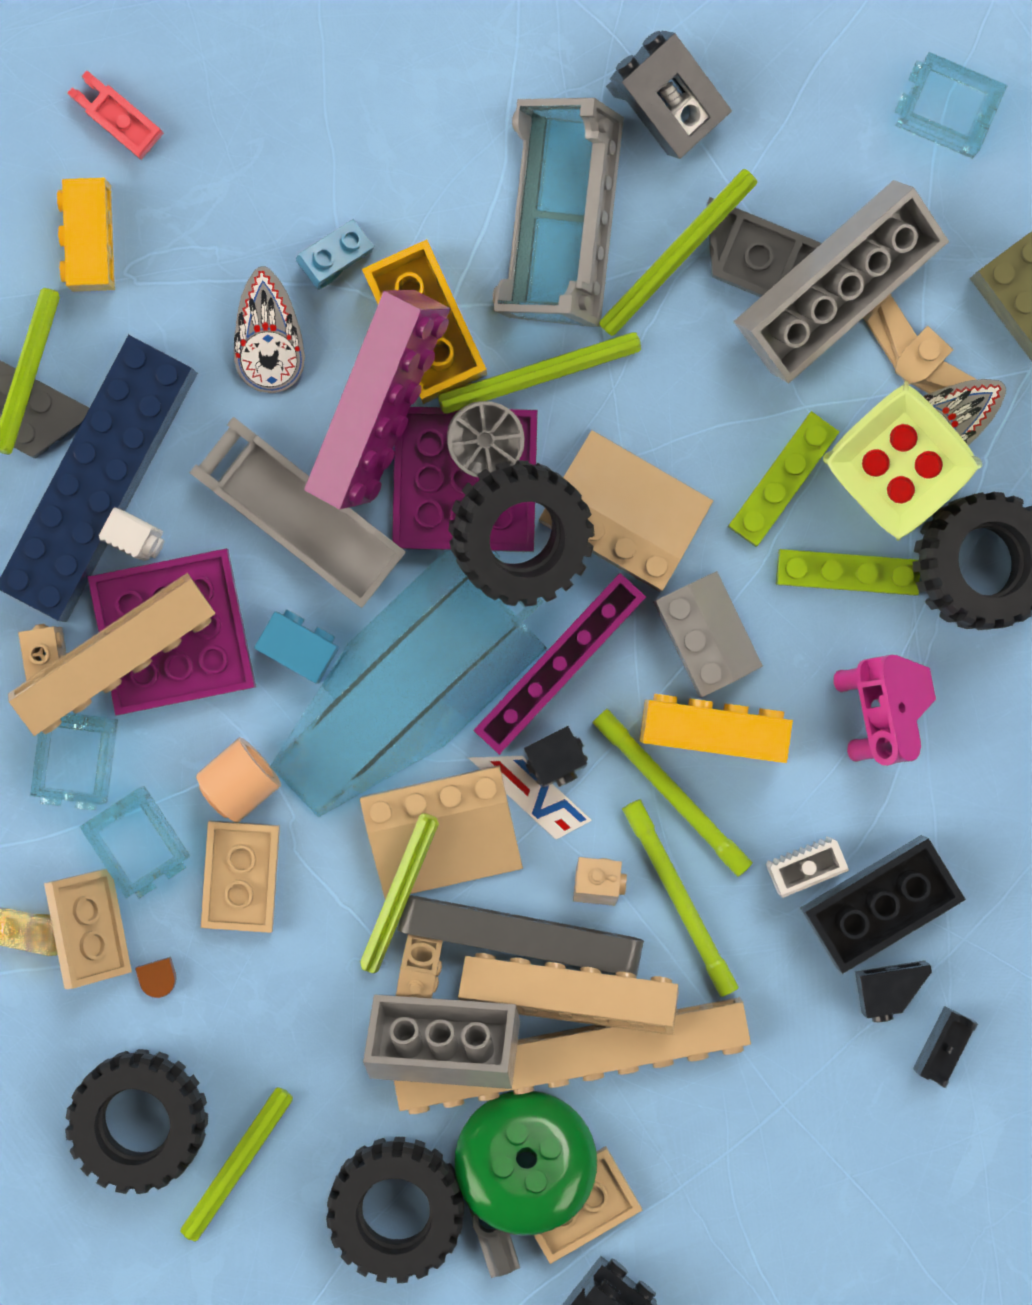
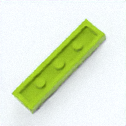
[727,411,840,547]
[776,549,920,596]

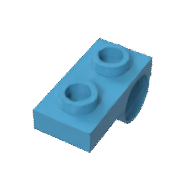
[296,219,375,290]

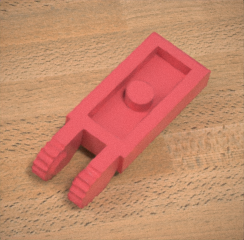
[67,70,164,160]

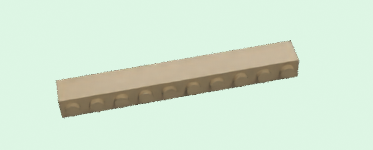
[394,997,751,1114]

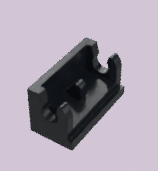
[913,1006,978,1088]

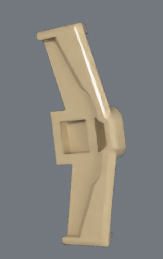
[863,294,977,394]

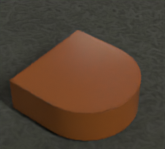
[135,957,177,998]

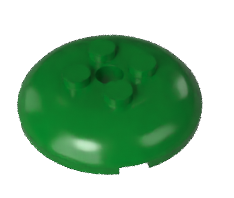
[454,1091,597,1236]

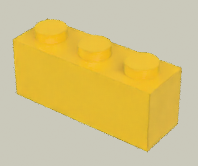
[57,177,115,292]

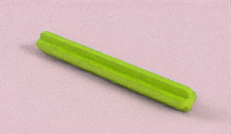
[0,288,60,455]
[360,813,439,973]
[180,1087,293,1242]

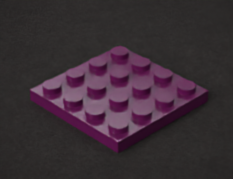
[392,407,538,552]
[88,548,256,716]

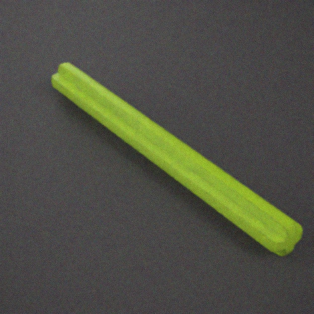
[599,169,758,336]
[438,332,641,414]

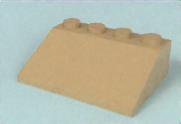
[539,430,713,592]
[360,765,523,899]

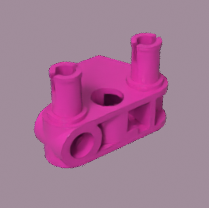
[833,655,936,766]

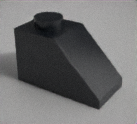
[855,960,932,1022]

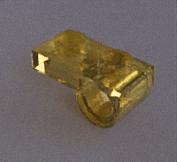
[0,907,58,956]

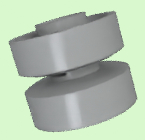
[447,401,525,477]

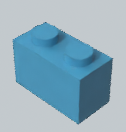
[254,609,339,684]

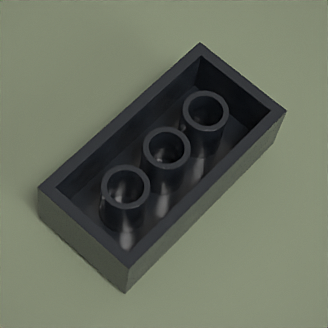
[800,835,966,974]

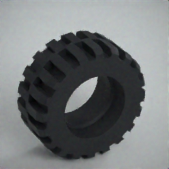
[448,460,595,606]
[913,492,1032,630]
[65,1049,208,1194]
[326,1137,464,1284]

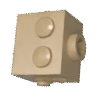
[18,624,67,681]
[573,857,627,906]
[396,934,443,998]

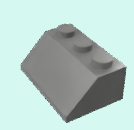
[653,571,763,697]

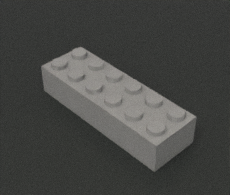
[733,180,949,383]

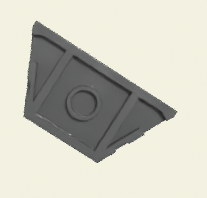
[706,197,822,297]
[0,360,89,458]

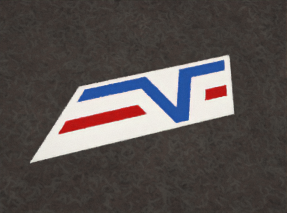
[469,756,592,840]

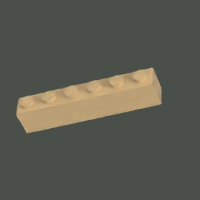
[8,573,215,736]
[458,953,679,1035]

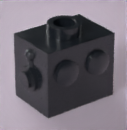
[524,726,588,788]

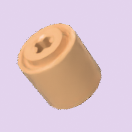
[196,737,281,822]

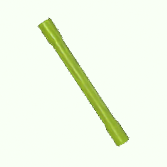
[592,708,753,877]
[622,799,739,997]

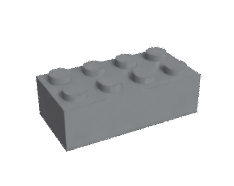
[363,995,520,1089]

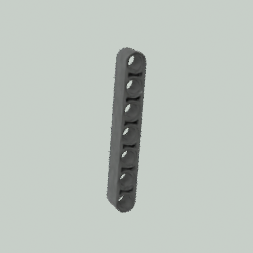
[397,895,644,976]

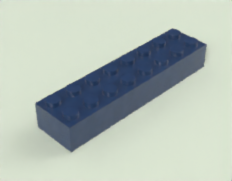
[0,334,198,622]

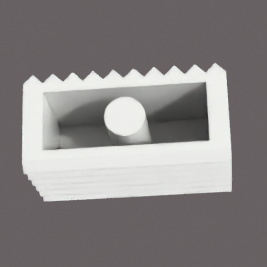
[99,507,164,561]
[766,836,849,898]

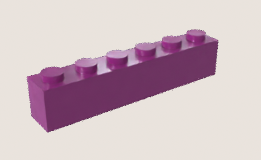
[473,573,646,755]

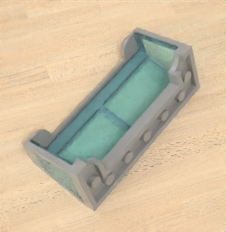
[493,98,624,327]

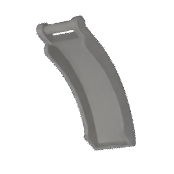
[189,417,406,608]

